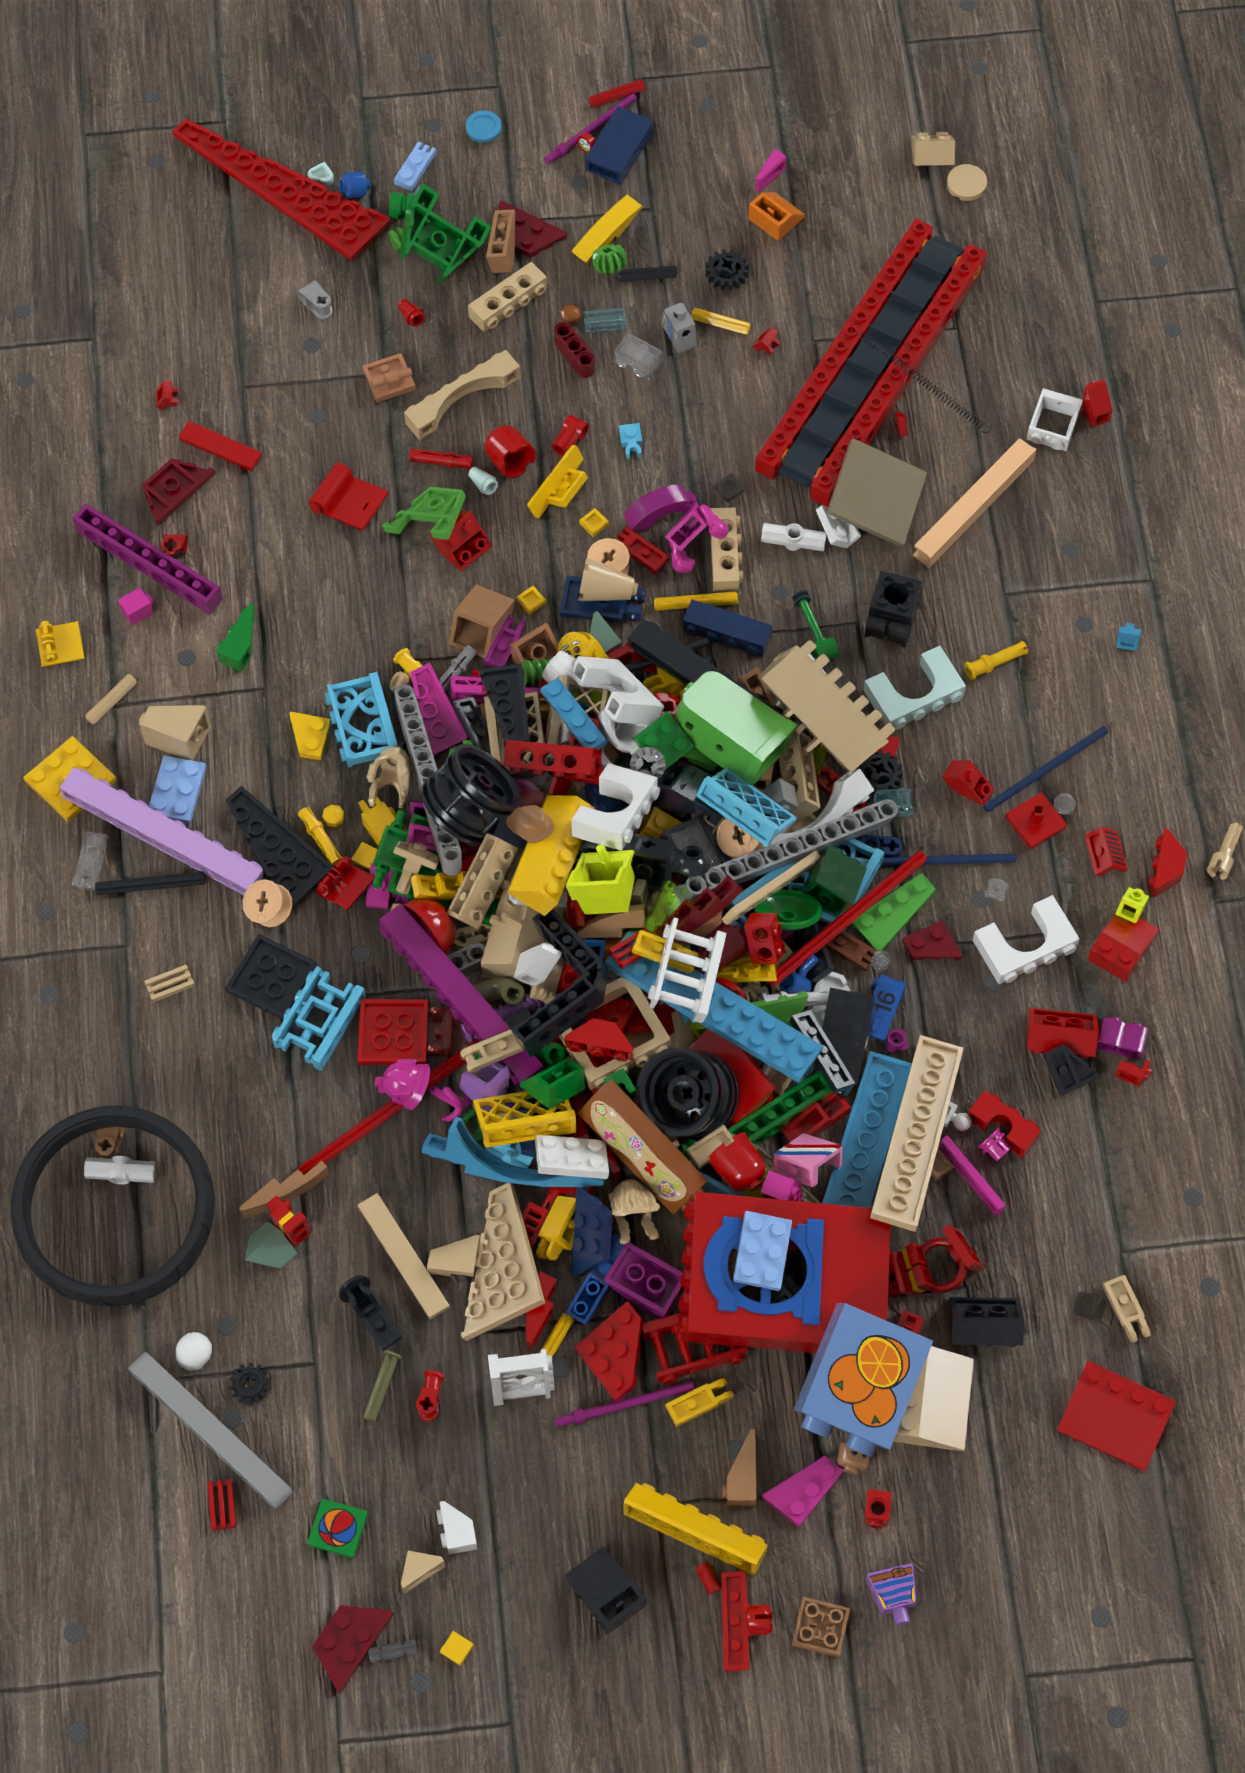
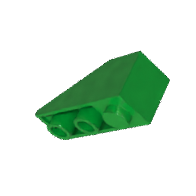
[216,602,255,673]

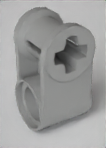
[297,280,333,320]

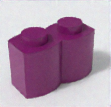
[1097,1017,1148,1060]

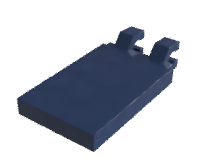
[560,576,646,622]

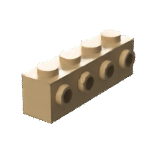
[447,833,518,929]

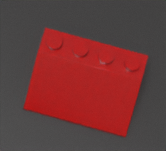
[678,1029,776,1130]
[1057,1361,1176,1472]

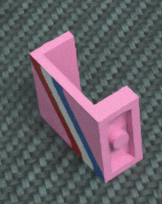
[773,1133,843,1187]

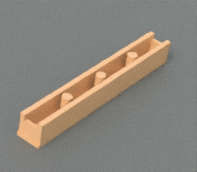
[913,438,1037,569]

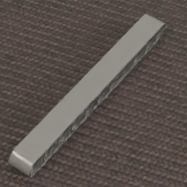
[395,684,462,876]
[681,799,898,902]

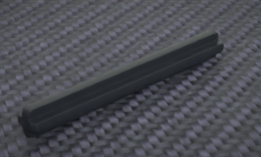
[95,872,206,895]

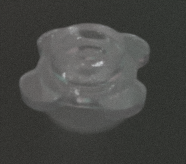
[984,878,1009,902]

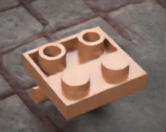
[362,353,416,403]

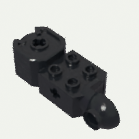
[580,834,710,893]

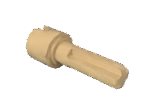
[1207,822,1243,880]

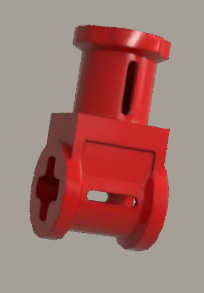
[416,1370,445,1422]

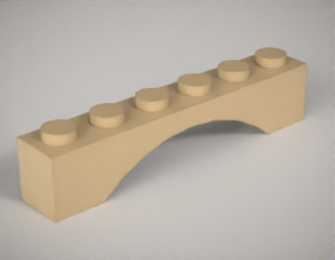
[404,350,521,440]

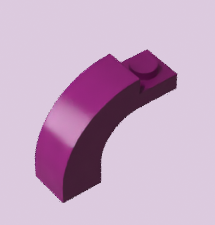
[623,484,699,532]

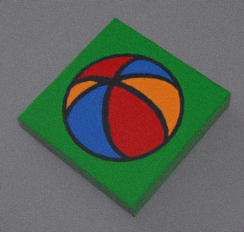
[307,1498,369,1559]

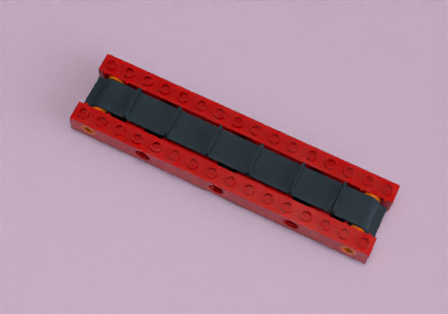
[755,218,988,507]

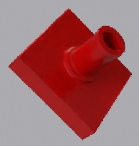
[1005,792,1067,850]

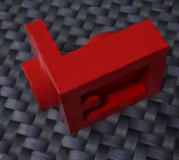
[1115,1059,1152,1087]

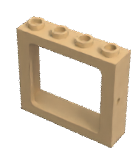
[559,977,671,1090]

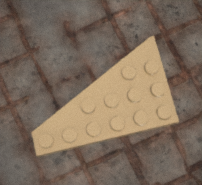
[461,1183,545,1341]

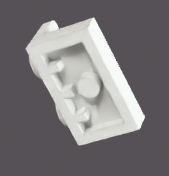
[816,505,861,548]

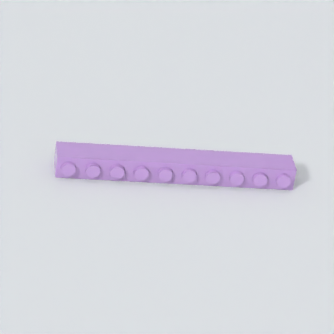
[60,767,264,895]

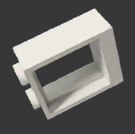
[1026,388,1083,451]

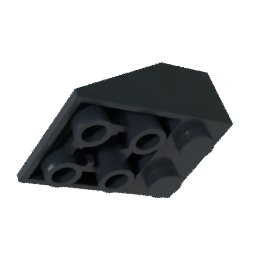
[655,762,735,816]
[564,1547,647,1635]

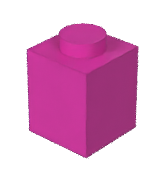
[118,588,154,626]

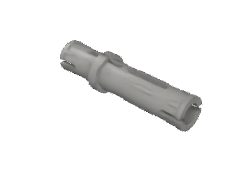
[439,645,477,692]

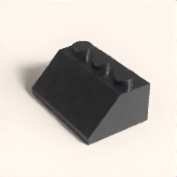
[949,1297,1024,1347]

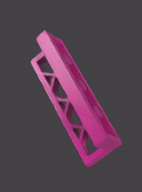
[450,676,539,703]

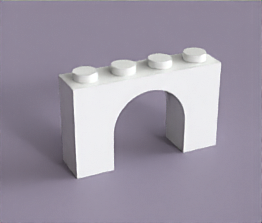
[570,656,664,724]
[571,763,660,851]
[973,895,1079,984]

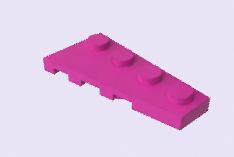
[410,663,468,757]

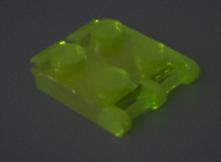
[645,880,676,932]

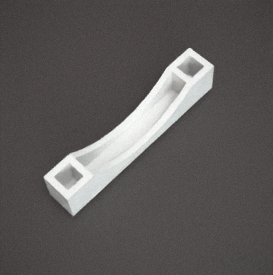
[763,769,874,861]

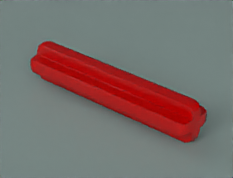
[589,79,645,108]

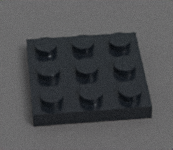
[225,934,318,1020]

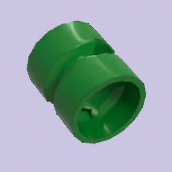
[389,192,414,219]

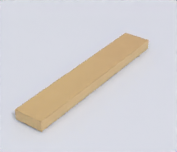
[722,850,820,925]
[358,1193,450,1319]

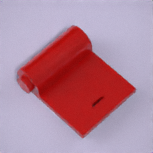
[308,462,389,531]

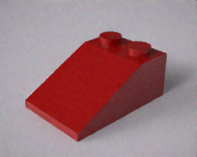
[1087,914,1160,982]

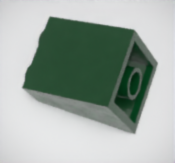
[800,845,867,917]

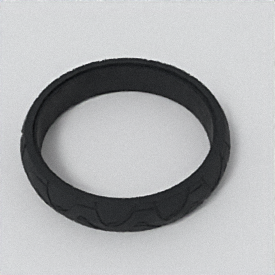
[11,1105,215,1307]

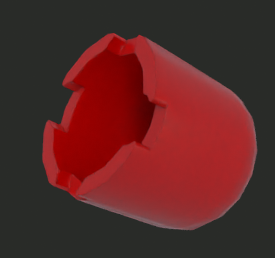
[484,425,537,479]
[708,1132,766,1192]

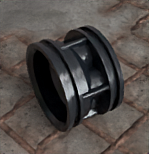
[420,744,522,845]

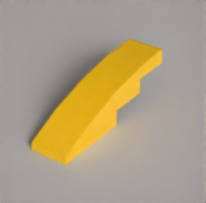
[571,195,643,265]
[411,871,502,900]

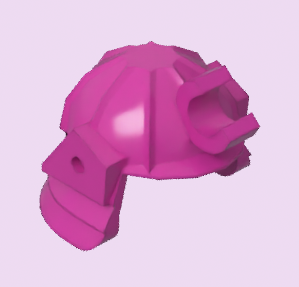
[374,1059,430,1110]

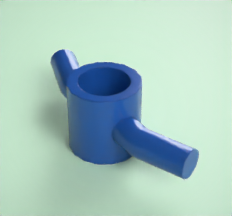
[779,954,819,994]

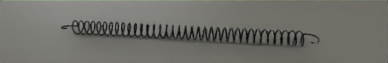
[863,334,990,433]

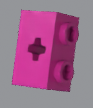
[761,1170,803,1201]

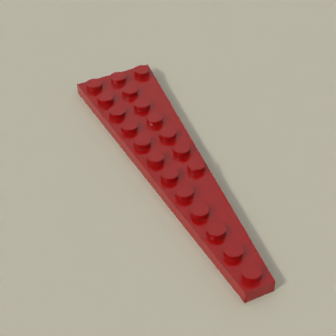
[172,119,392,261]

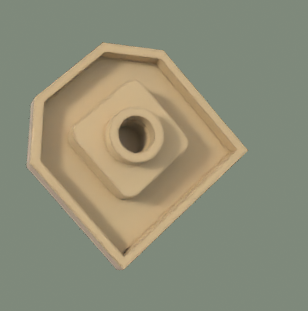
[393,841,439,895]

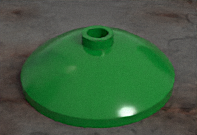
[754,890,822,931]

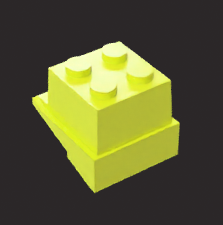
[566,844,635,914]

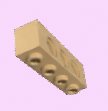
[468,262,547,332]
[710,508,743,592]
[779,732,820,820]

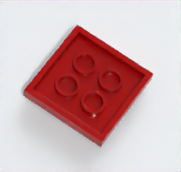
[357,999,429,1065]

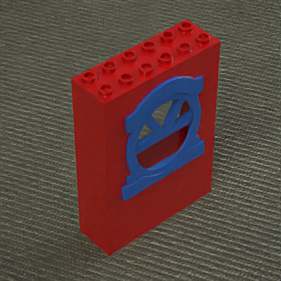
[677,1192,891,1353]

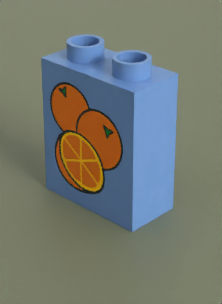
[794,1303,933,1457]

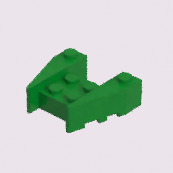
[399,183,492,283]

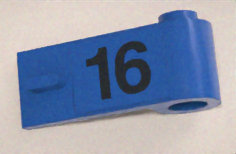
[867,974,907,1042]

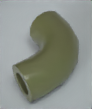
[472,978,524,1004]

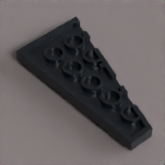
[226,786,334,911]

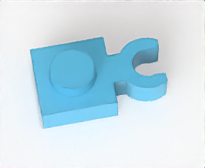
[619,423,642,459]

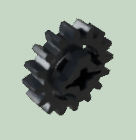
[705,249,749,291]
[856,750,903,797]

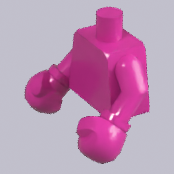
[665,504,729,573]

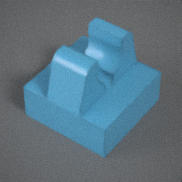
[1116,623,1141,651]

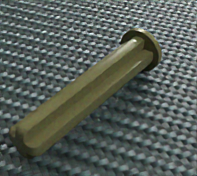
[364,1350,402,1422]

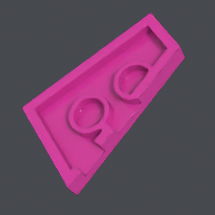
[761,1456,844,1527]

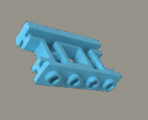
[272,966,366,1071]

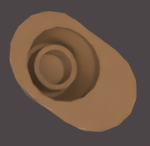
[506,805,553,842]

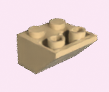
[911,132,955,166]

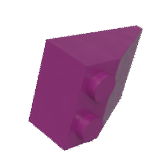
[603,1243,684,1319]

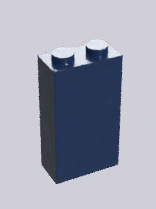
[585,106,653,185]

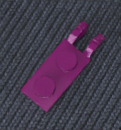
[484,615,527,667]

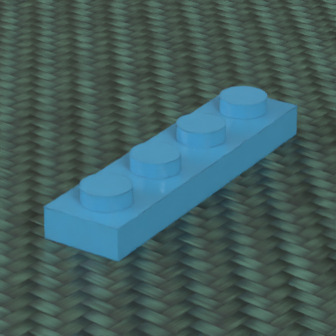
[540,677,607,750]

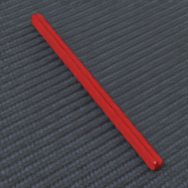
[767,851,927,987]
[298,1039,479,1175]

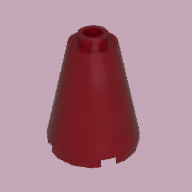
[693,921,749,975]

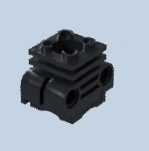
[864,571,923,648]

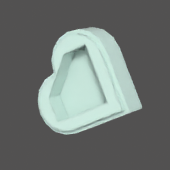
[307,162,334,186]

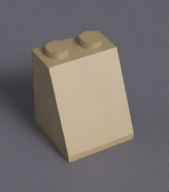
[139,705,211,761]

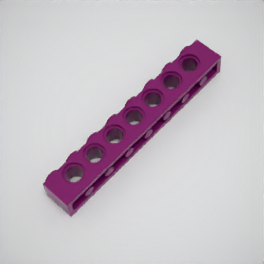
[72,504,223,615]

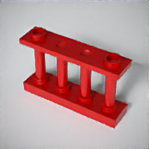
[641,1313,749,1384]

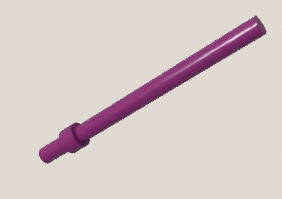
[544,93,637,164]
[555,1381,695,1427]

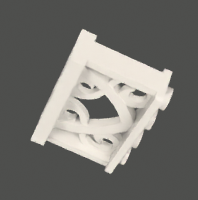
[488,1348,555,1406]

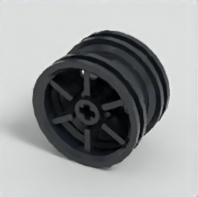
[636,1048,739,1138]

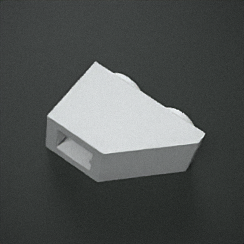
[514,943,562,987]
[436,1501,477,1555]

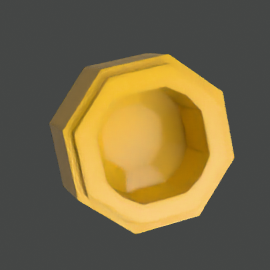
[322,805,344,827]

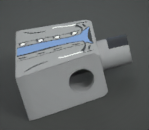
[661,303,697,354]

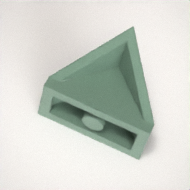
[245,1221,298,1270]

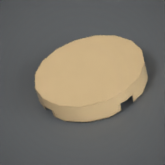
[947,164,987,201]

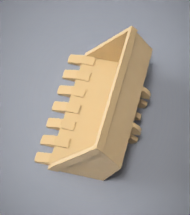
[758,640,895,772]
[481,847,577,984]

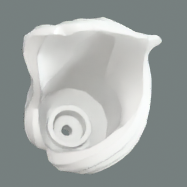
[598,709,650,755]

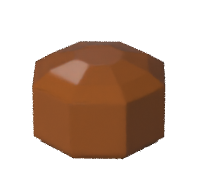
[561,305,581,326]

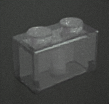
[615,333,663,380]

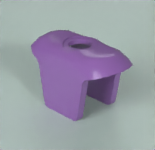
[460,1057,510,1112]

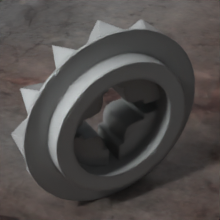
[630,747,666,780]

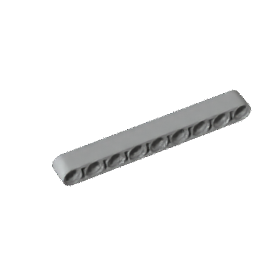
[127,1352,293,1510]

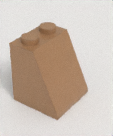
[449,584,515,659]

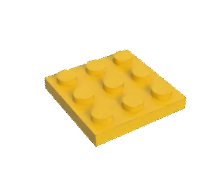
[23,736,117,822]

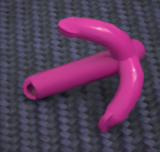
[430,1086,471,1122]

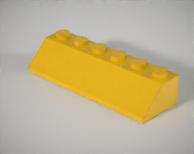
[507,795,595,916]
[624,1483,768,1577]

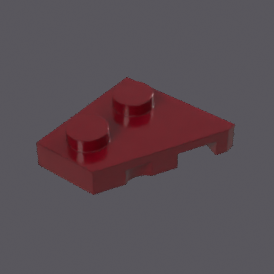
[902,920,962,961]

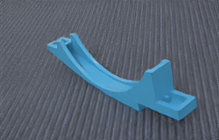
[422,1117,605,1187]

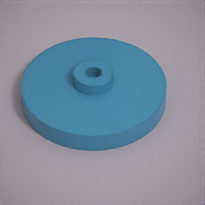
[466,111,502,143]

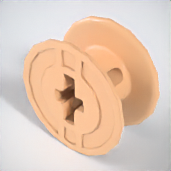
[587,538,630,575]
[717,818,763,859]
[243,879,292,927]

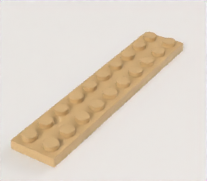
[870,1035,964,1232]

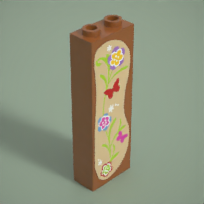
[578,1079,707,1215]

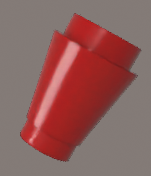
[397,299,425,327]

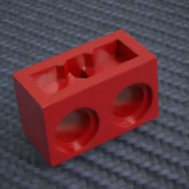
[744,913,785,964]

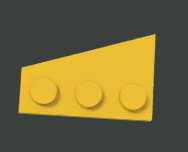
[716,954,777,982]

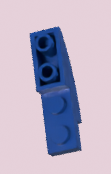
[566,1233,635,1325]

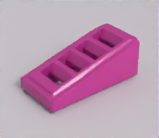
[756,149,786,193]

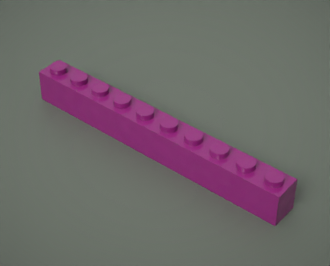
[379,904,543,1090]

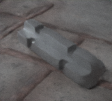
[368,1640,417,1662]

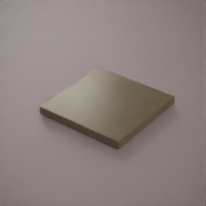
[826,438,927,547]

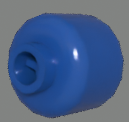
[339,172,370,199]

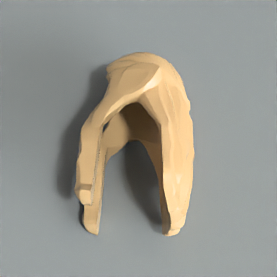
[367,746,413,808]
[609,1179,660,1244]

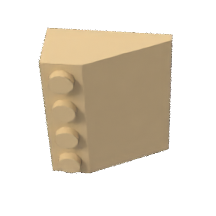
[893,1346,974,1451]

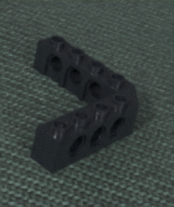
[511,908,608,1058]

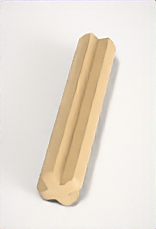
[85,674,137,724]

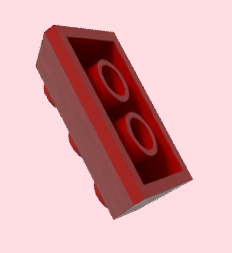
[1026,1008,1099,1058]

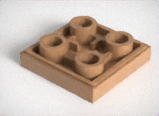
[792,1597,850,1657]

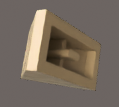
[401,1551,445,1593]

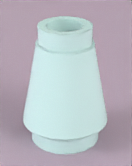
[468,467,498,495]

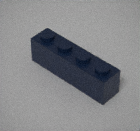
[683,599,773,657]

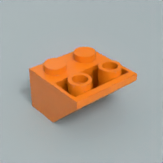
[748,192,805,241]

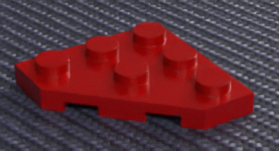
[574,1301,644,1402]

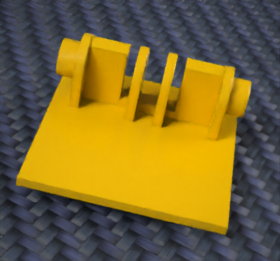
[36,621,85,667]

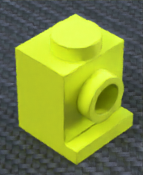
[1116,887,1149,924]

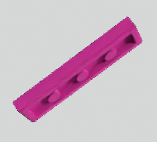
[939,1135,1006,1217]

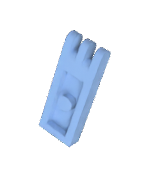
[394,142,437,191]

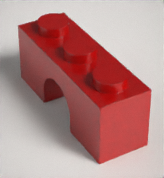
[968,1090,1041,1159]

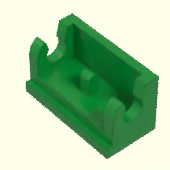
[603,1068,636,1101]

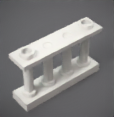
[648,918,727,1023]

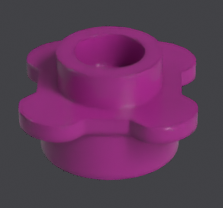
[885,1029,909,1053]

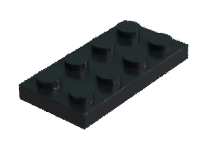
[813,987,875,1086]

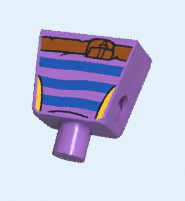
[866,1563,916,1626]

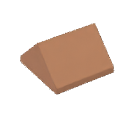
[510,623,558,664]

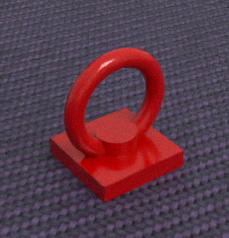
[921,1224,985,1293]

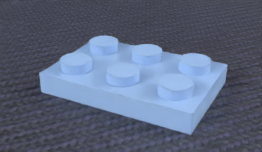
[149,755,207,825]
[733,1211,792,1291]

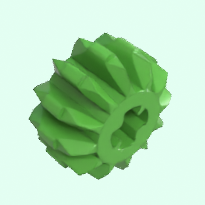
[592,244,627,275]

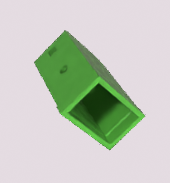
[674,671,797,786]

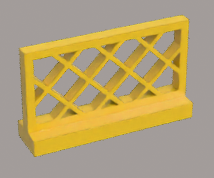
[473,1091,576,1148]

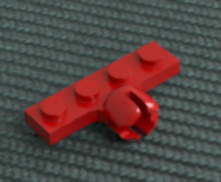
[721,1571,773,1672]

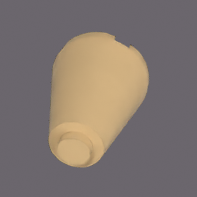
[578,558,638,601]

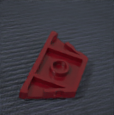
[499,200,567,258]
[142,458,215,526]
[312,1605,394,1694]

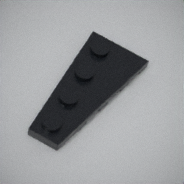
[478,664,530,742]

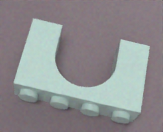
[863,646,966,730]

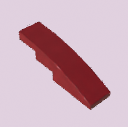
[655,875,744,941]

